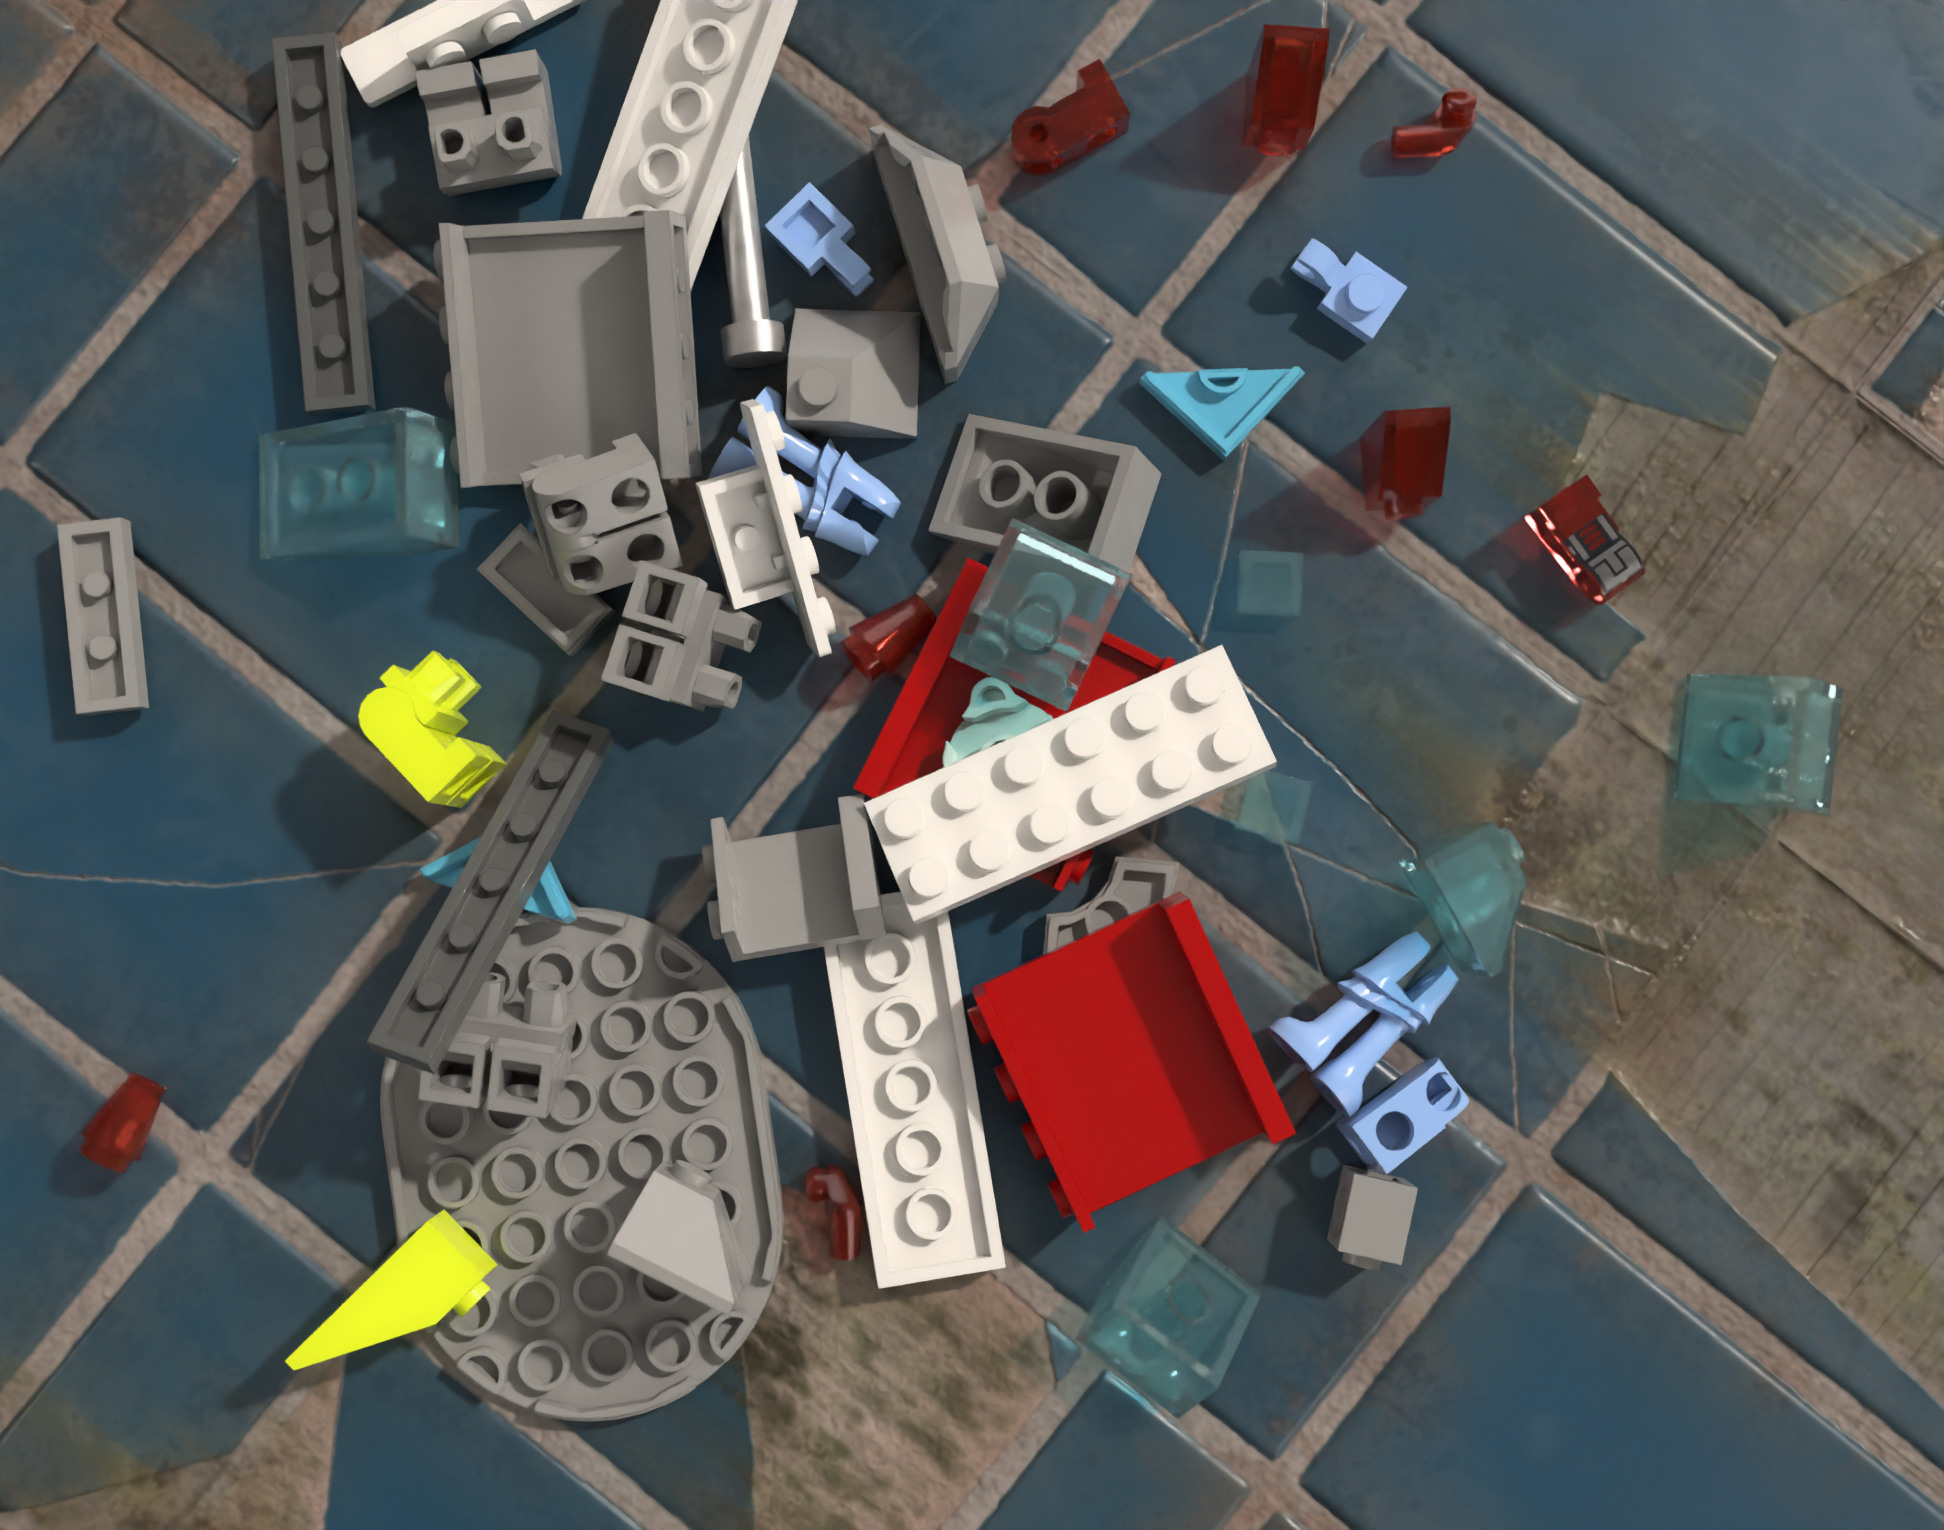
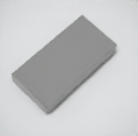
[477,523,616,657]

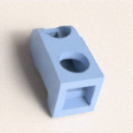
[1334,1057,1470,1174]

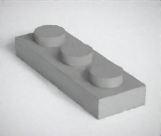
[57,517,149,716]

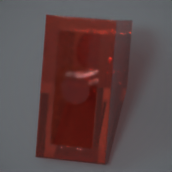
[1242,24,1330,156]
[1360,406,1451,520]

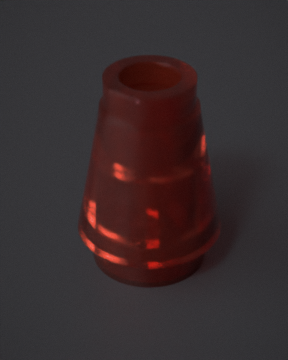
[841,593,937,682]
[77,1072,167,1173]

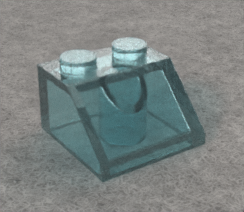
[949,518,1132,712]
[1673,674,1843,816]
[1398,821,1527,977]
[1075,1216,1262,1419]

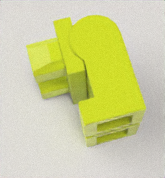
[358,651,507,808]

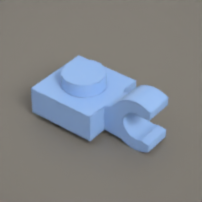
[765,182,874,298]
[1290,238,1408,344]

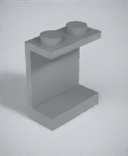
[702,794,886,962]

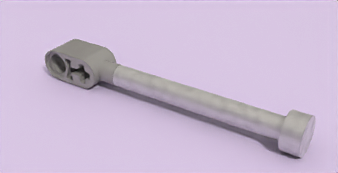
[720,135,787,368]

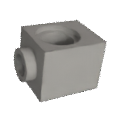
[1327,1165,1418,1270]

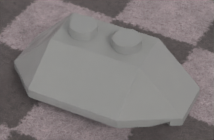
[869,125,1007,384]

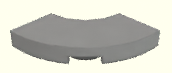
[1043,857,1179,954]

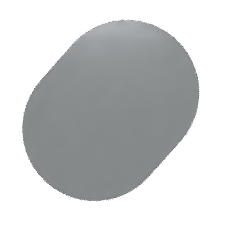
[380,907,784,1421]

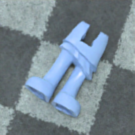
[708,386,901,556]
[1267,931,1459,1118]

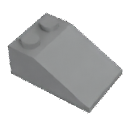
[928,414,1162,592]

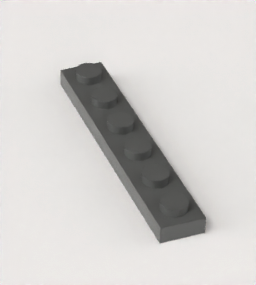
[272,32,376,417]
[367,710,613,1074]

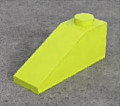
[285,1209,498,1370]

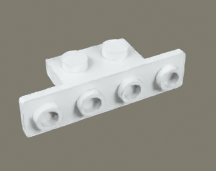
[340,0,586,108]
[695,399,836,657]

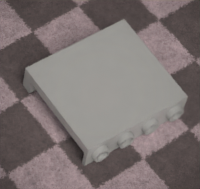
[434,210,702,488]

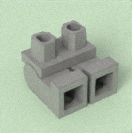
[414,49,562,197]
[519,432,683,595]
[601,560,762,712]
[418,972,577,1118]

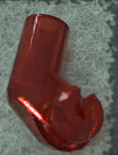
[1391,87,1477,158]
[806,1164,861,1261]

